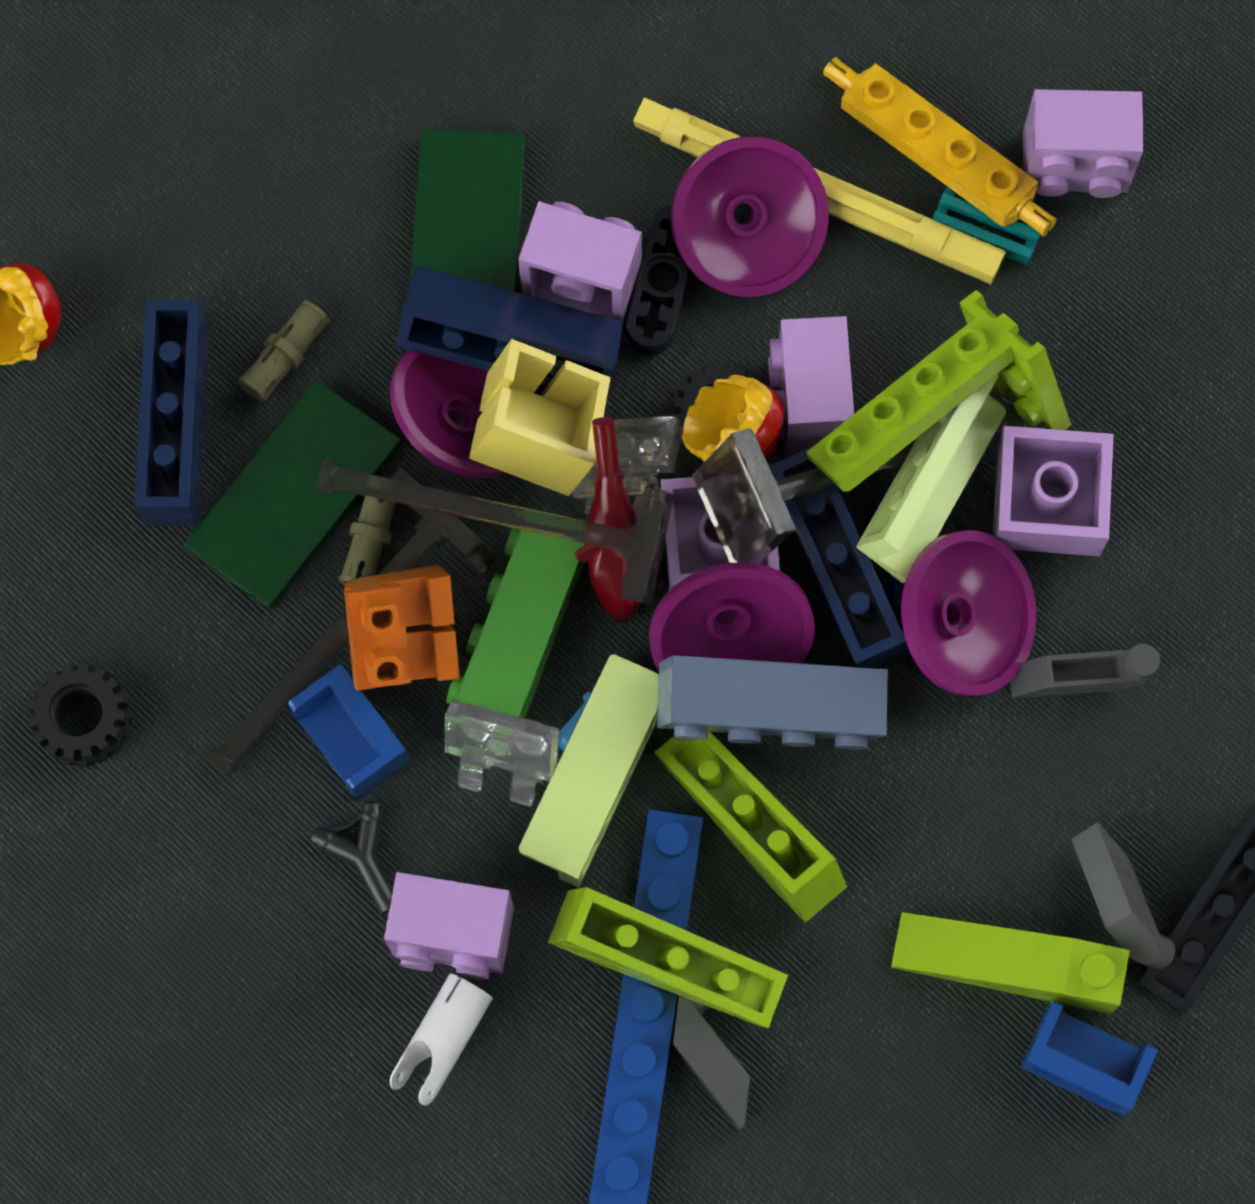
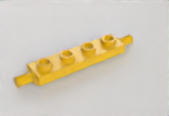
[823,57,1057,237]

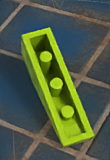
[654,732,847,923]
[548,887,788,1028]
[891,912,1130,1014]

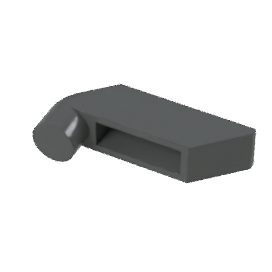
[1010,644,1160,699]
[1071,822,1175,969]
[673,995,750,1132]

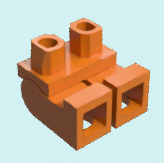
[344,564,460,691]

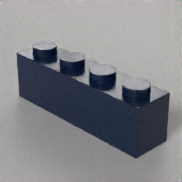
[395,265,623,387]
[134,300,208,526]
[768,445,910,668]

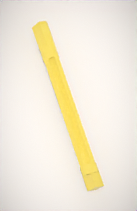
[633,98,1006,285]

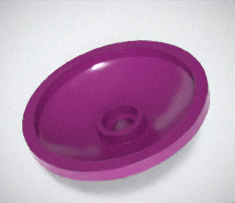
[671,136,829,297]
[390,350,540,478]
[901,530,1036,696]
[649,562,815,671]

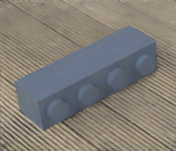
[657,655,888,750]

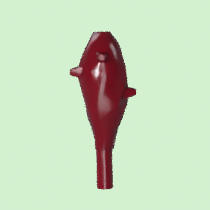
[575,417,662,622]

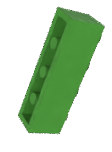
[446,510,586,744]

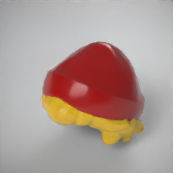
[0,263,61,365]
[681,375,784,471]

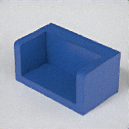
[288,664,410,800]
[1020,1000,1158,1116]

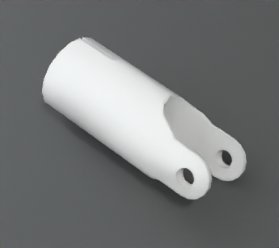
[389,973,493,1106]

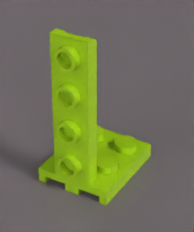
[806,290,1071,492]

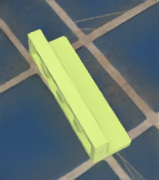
[856,374,1006,583]
[519,654,659,888]

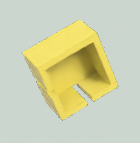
[469,339,611,496]

